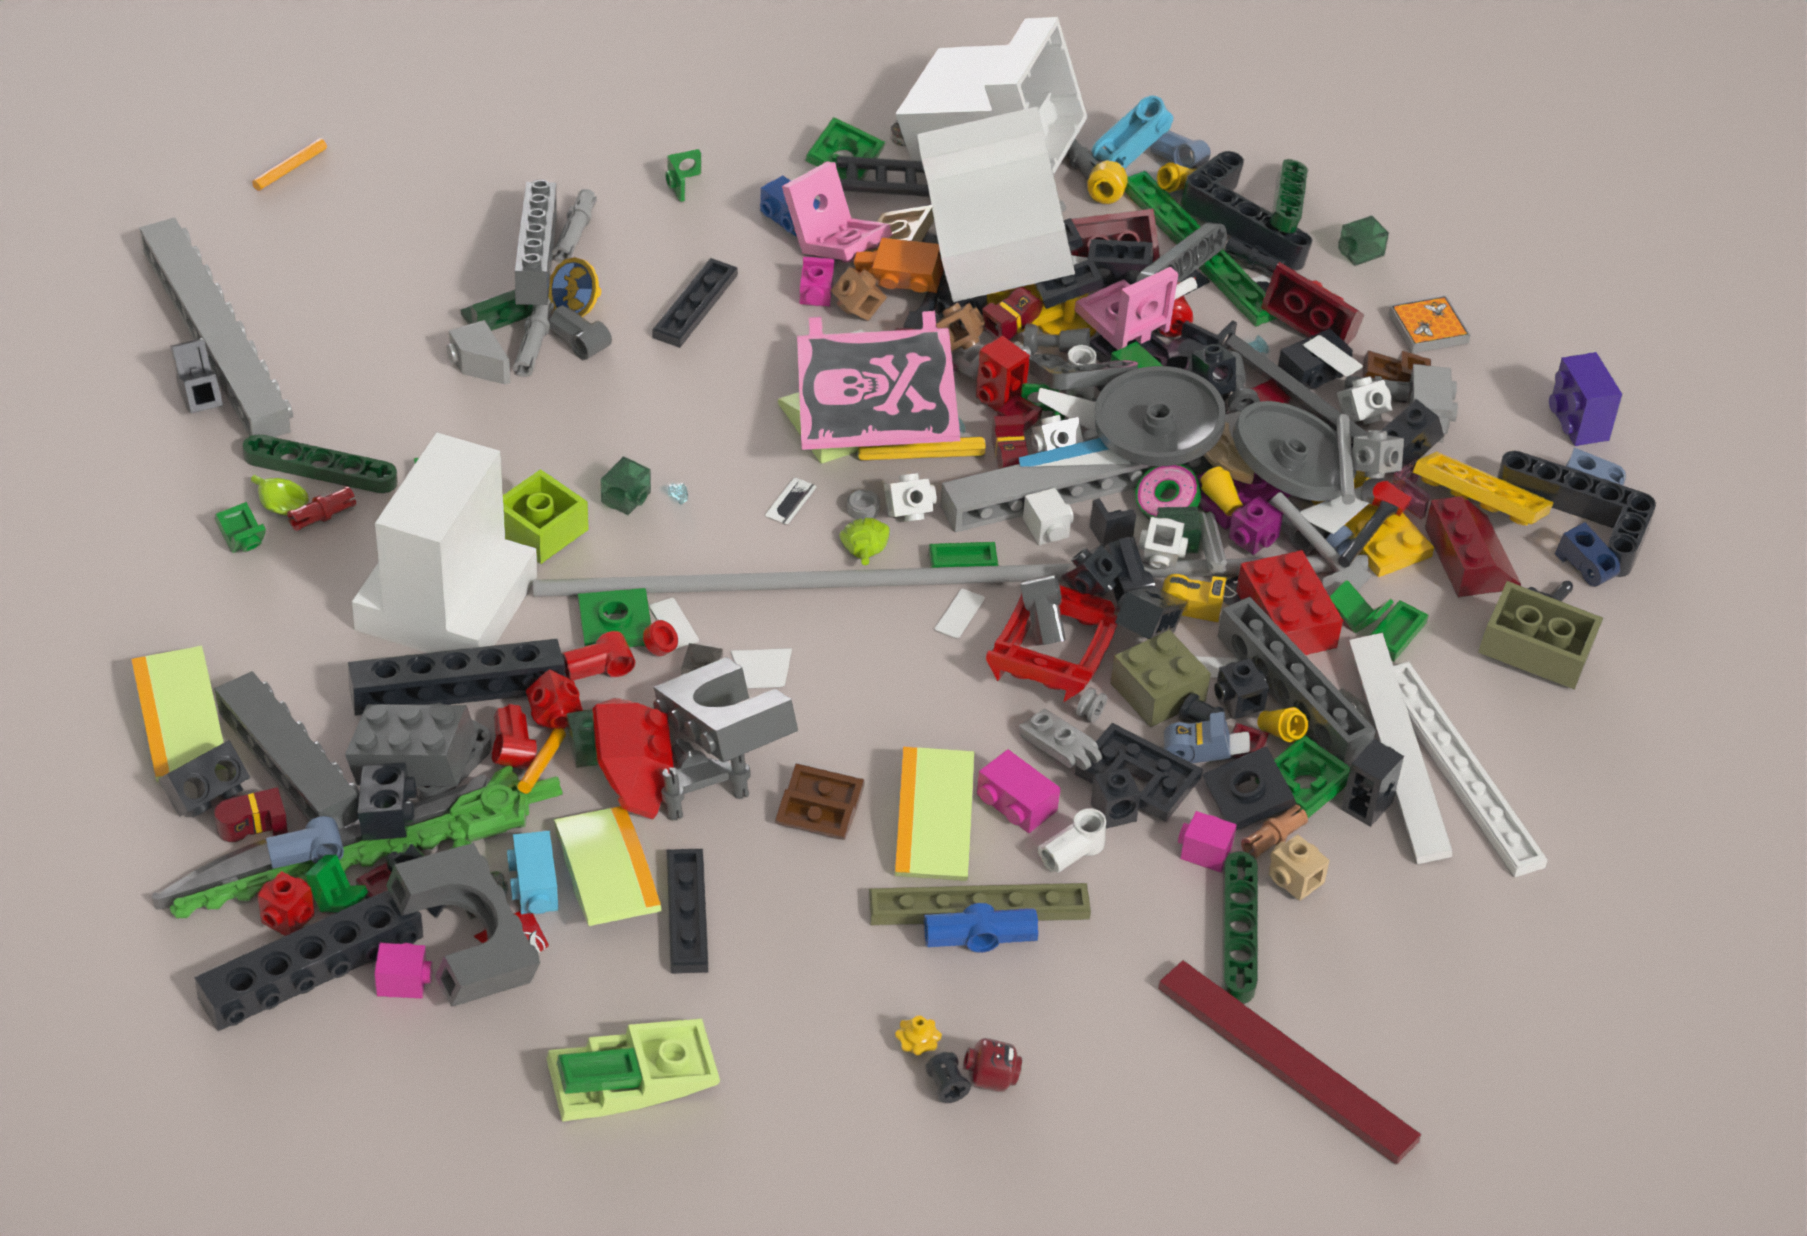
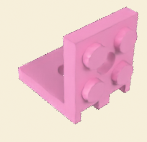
[782,162,892,262]
[1075,267,1178,350]

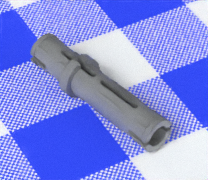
[553,189,597,262]
[513,299,554,377]

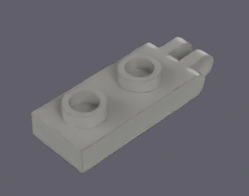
[1019,708,1102,770]

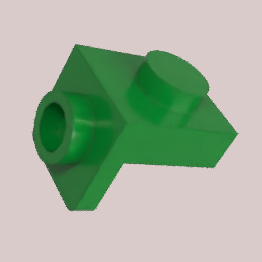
[214,502,266,553]
[304,854,368,912]

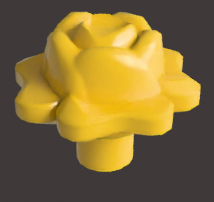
[895,1015,942,1056]

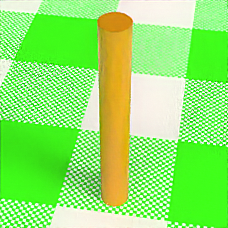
[252,139,327,191]
[518,728,566,794]

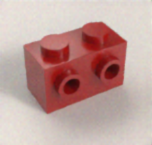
[976,335,1030,412]

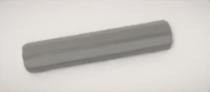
[1197,511,1227,574]

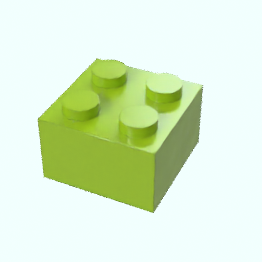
[503,469,589,564]

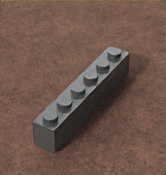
[214,671,360,829]

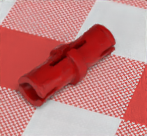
[287,486,356,531]

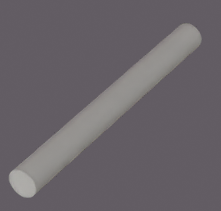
[1336,414,1355,505]

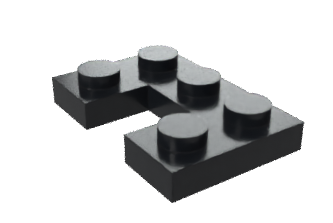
[1034,218,1104,309]
[1075,723,1203,822]

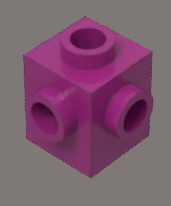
[1229,496,1284,555]

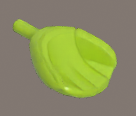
[251,475,309,516]
[839,518,890,565]

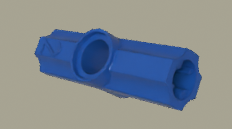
[924,903,1039,953]

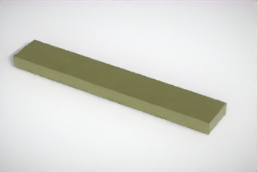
[868,883,1091,925]

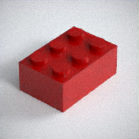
[1236,550,1343,655]

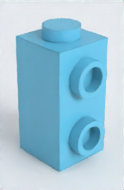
[507,831,558,914]

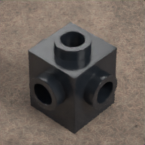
[1061,544,1122,597]
[1214,658,1269,719]

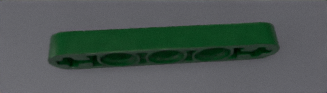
[1271,159,1308,233]
[242,434,398,494]
[1222,851,1258,1004]

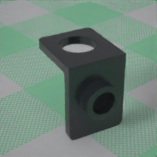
[1181,320,1237,350]

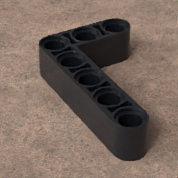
[1180,151,1313,270]
[1497,450,1656,577]

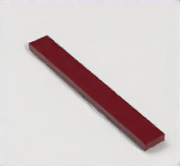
[1158,960,1422,1165]

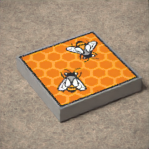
[1388,296,1471,353]

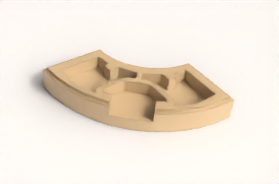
[1203,422,1254,484]

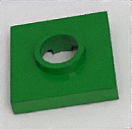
[805,117,885,180]
[578,588,651,647]
[1255,735,1350,818]

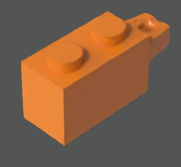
[854,238,944,293]

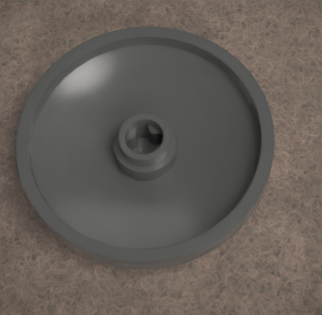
[1095,366,1225,466]
[1233,401,1356,501]

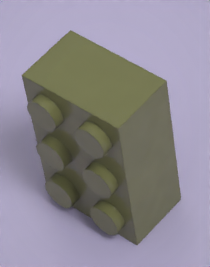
[1478,581,1603,690]

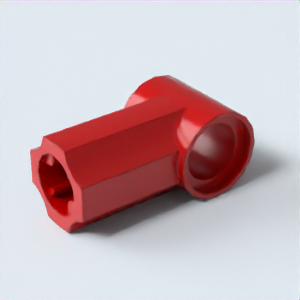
[562,631,636,681]
[492,704,537,771]

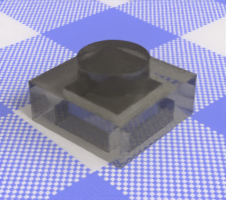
[681,643,723,675]

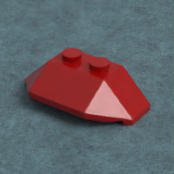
[592,697,674,820]

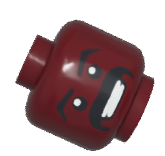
[963,1038,1022,1092]

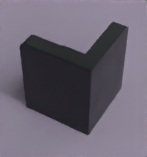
[1089,498,1136,548]

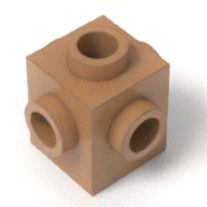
[831,267,887,321]
[936,303,985,351]

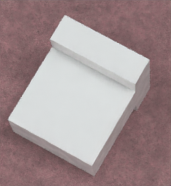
[896,17,1087,174]
[917,106,1075,302]
[352,433,537,653]

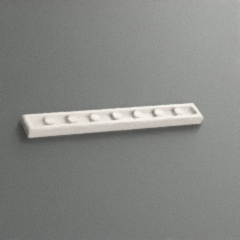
[1349,633,1452,864]
[1393,661,1548,878]

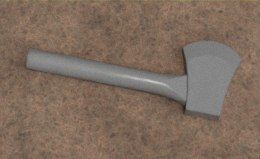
[1271,492,1371,596]

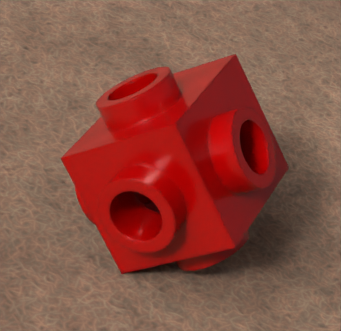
[526,669,584,730]
[257,871,314,936]

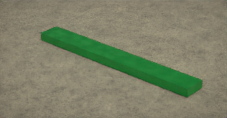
[1124,171,1278,327]

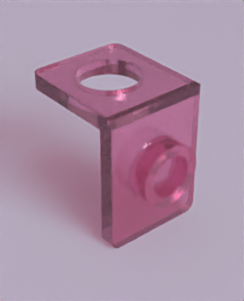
[1392,458,1430,519]

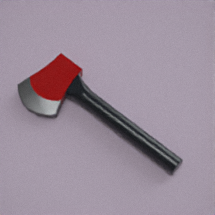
[1338,478,1412,568]

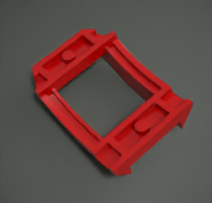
[985,585,1118,703]

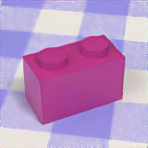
[977,749,1061,834]

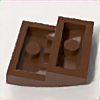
[775,763,865,840]

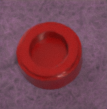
[643,620,678,656]

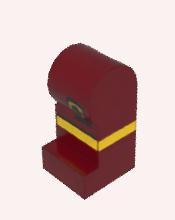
[982,287,1043,340]
[991,415,1028,469]
[215,787,288,842]

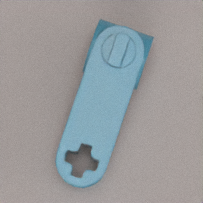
[1091,96,1174,169]

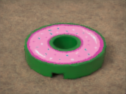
[1135,464,1201,522]

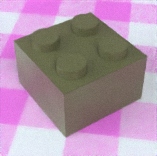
[1110,630,1211,727]

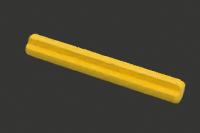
[858,437,986,461]

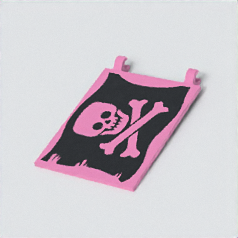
[797,311,960,450]

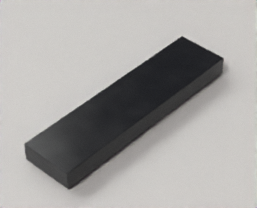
[652,258,738,348]
[667,848,708,974]

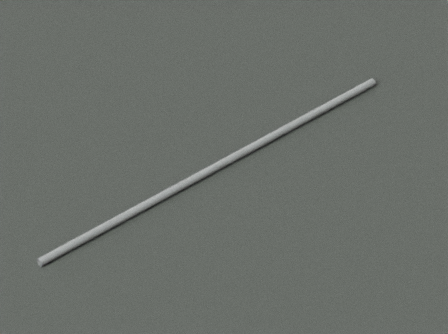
[533,555,1368,597]

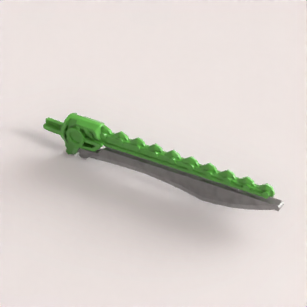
[152,766,562,918]

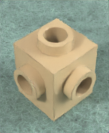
[1268,834,1330,901]

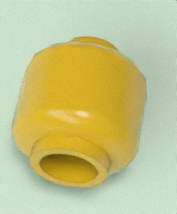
[1087,161,1128,204]

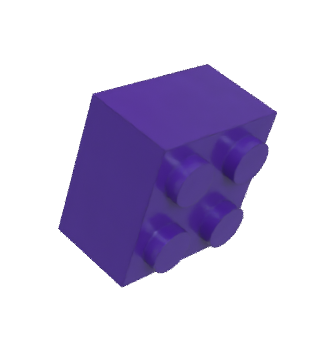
[1549,352,1622,446]

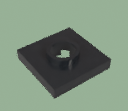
[1202,746,1296,831]

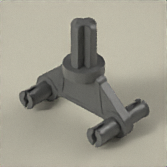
[661,739,751,820]

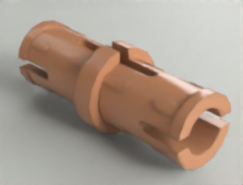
[1241,805,1308,859]

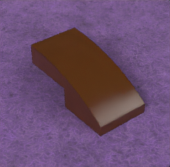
[1363,350,1431,382]

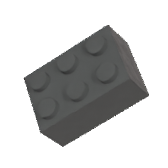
[345,704,477,786]

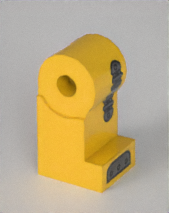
[1162,574,1226,623]

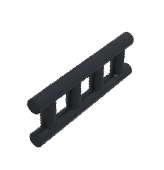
[836,156,930,197]

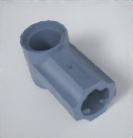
[1150,130,1211,169]
[266,816,344,869]

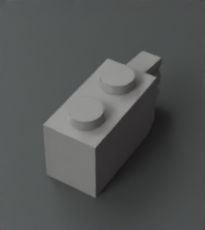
[1409,364,1458,443]

